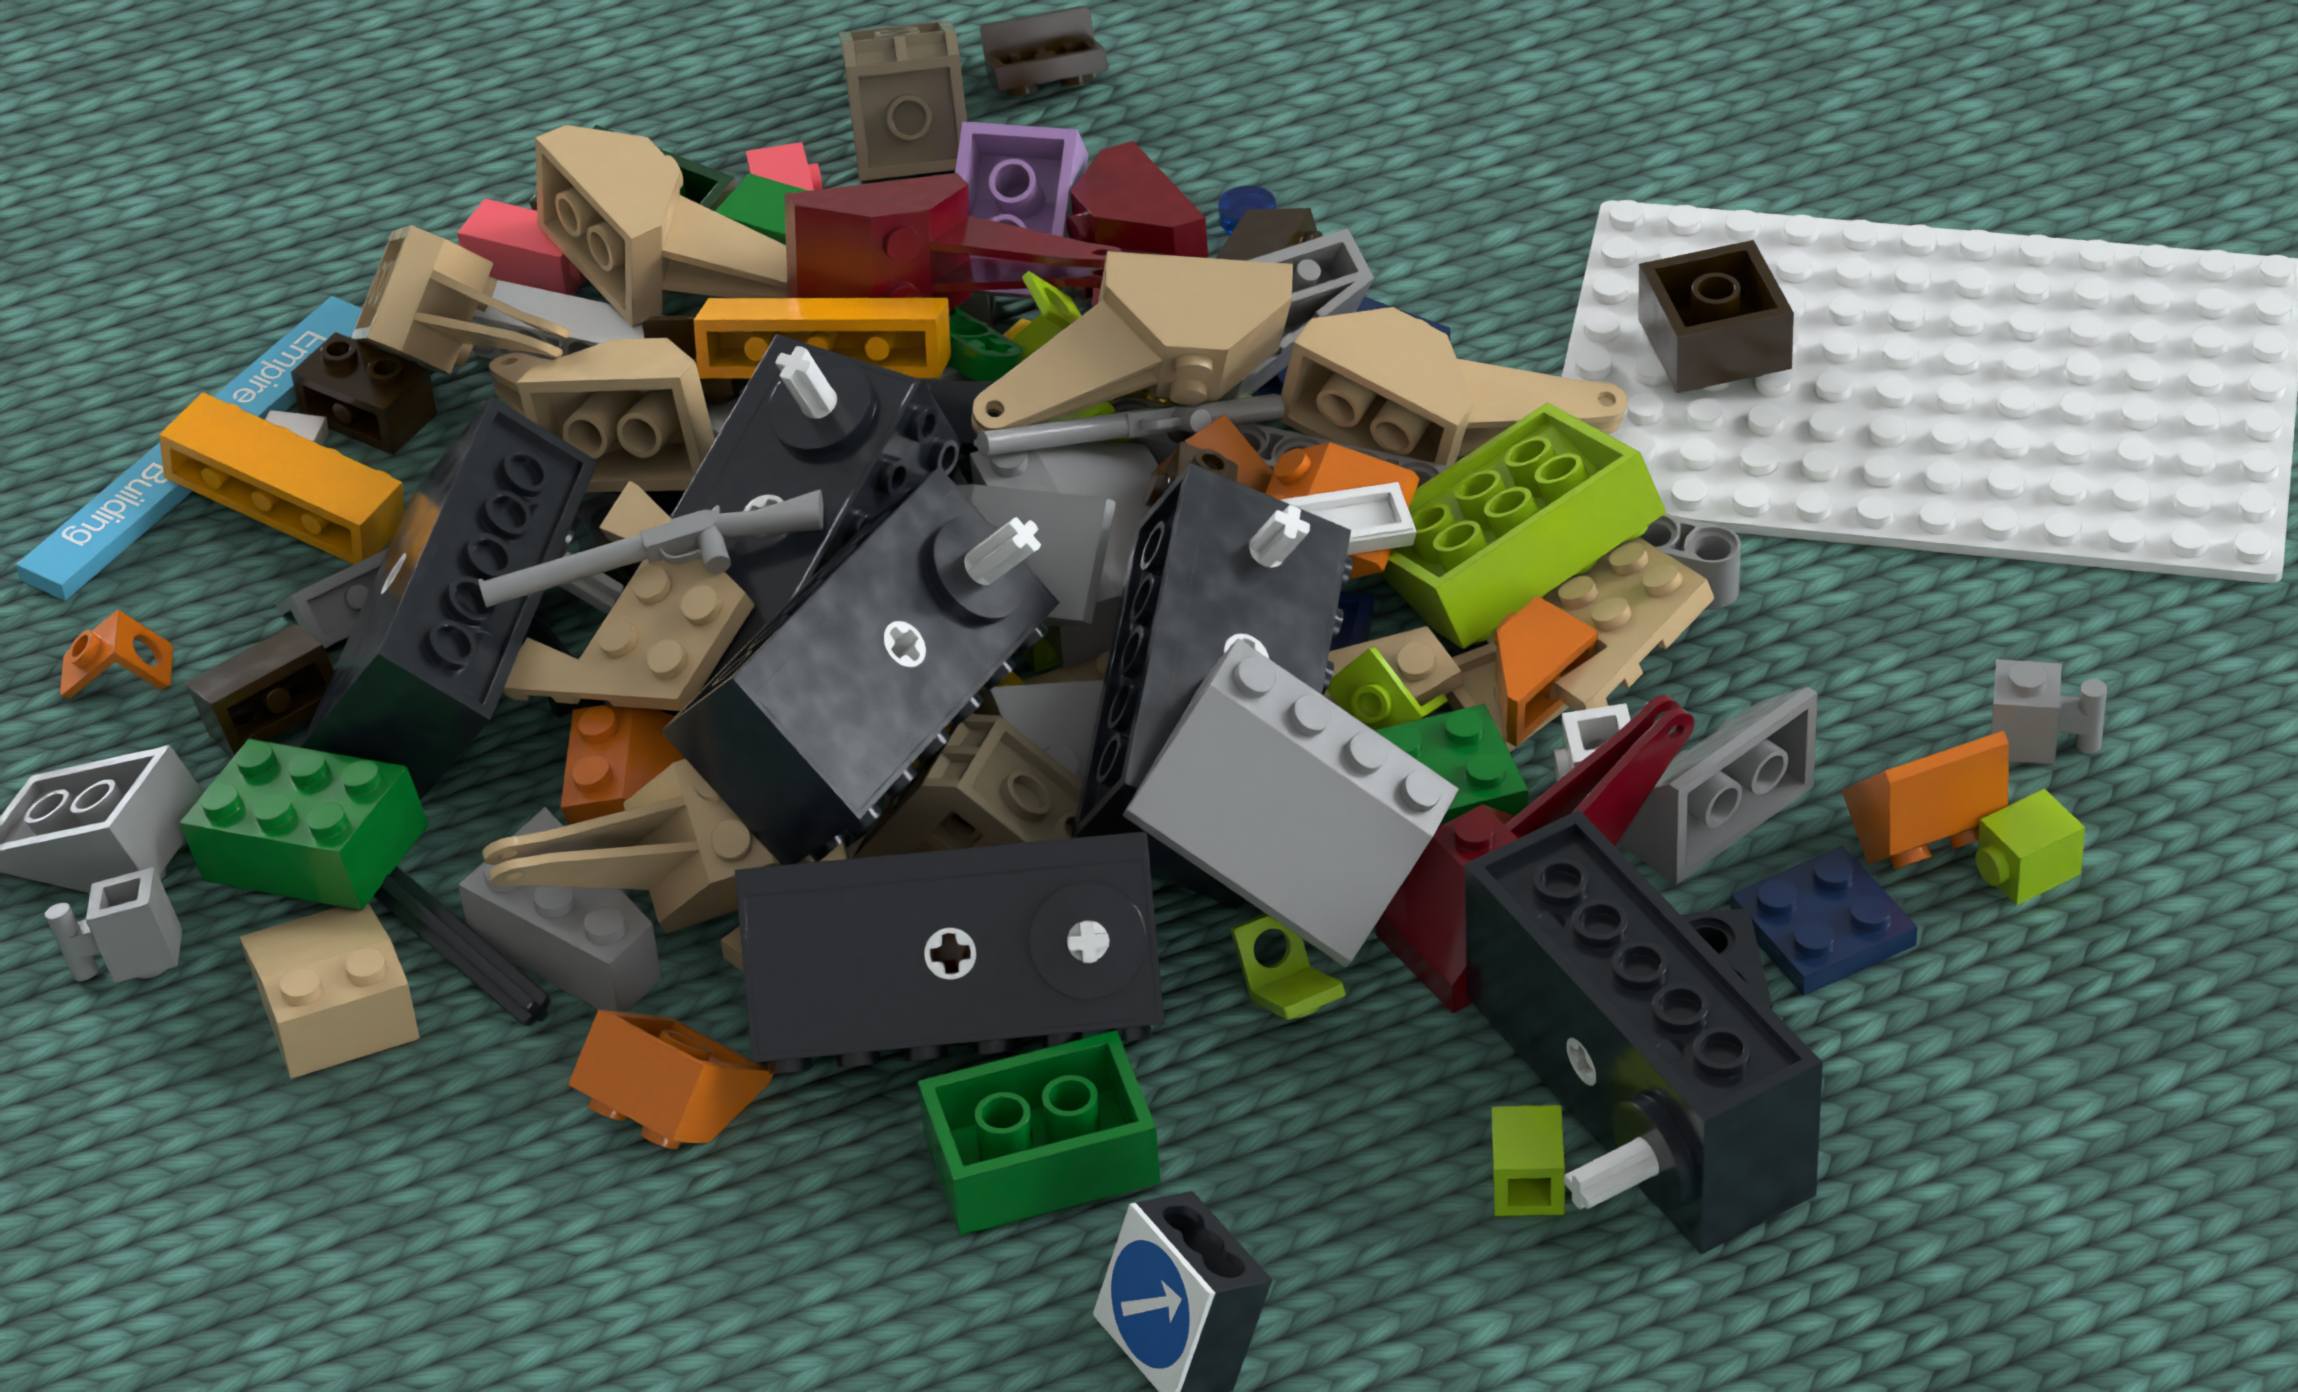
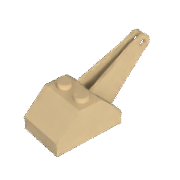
[535,125,788,327]
[351,225,571,374]
[971,251,1293,435]
[1278,307,1628,466]
[489,338,715,493]
[482,759,850,934]

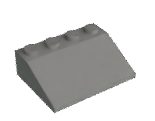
[970,441,1159,668]
[1122,638,1459,967]

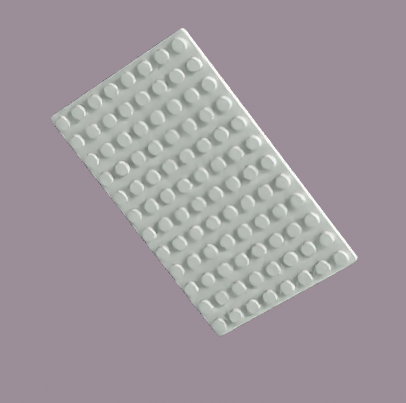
[1562,200,2298,584]

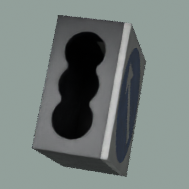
[1092,1191,1272,1392]

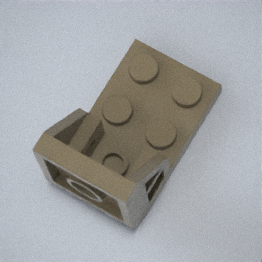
[839,20,967,181]
[852,714,1082,859]

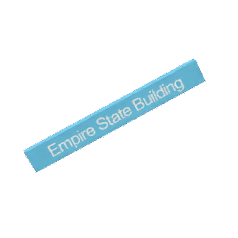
[16,296,362,601]

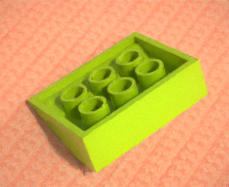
[1380,402,1667,649]

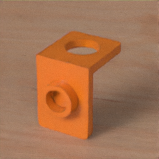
[60,609,173,699]

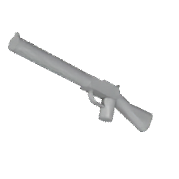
[974,394,1284,456]
[478,489,823,607]

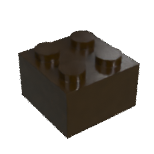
[1638,240,1794,393]

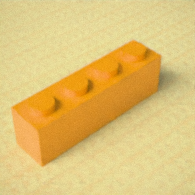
[694,298,951,378]
[159,392,405,565]

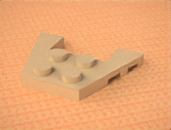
[502,481,755,711]
[1476,537,1715,711]

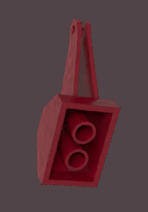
[1066,141,1209,308]
[784,173,1122,312]
[1375,695,1695,1014]

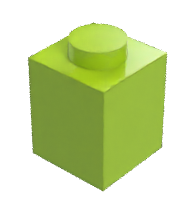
[1975,788,2085,906]
[1491,1105,1565,1216]

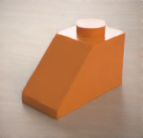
[1494,596,1598,747]

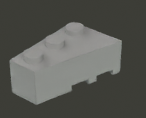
[1218,228,1374,401]
[974,680,1104,782]
[458,807,662,1012]

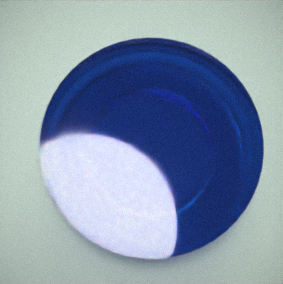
[1218,186,1276,234]

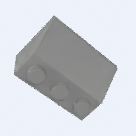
[1620,687,1818,885]

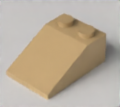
[239,903,420,1079]

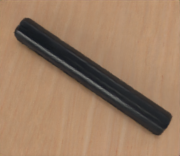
[373,866,551,1026]

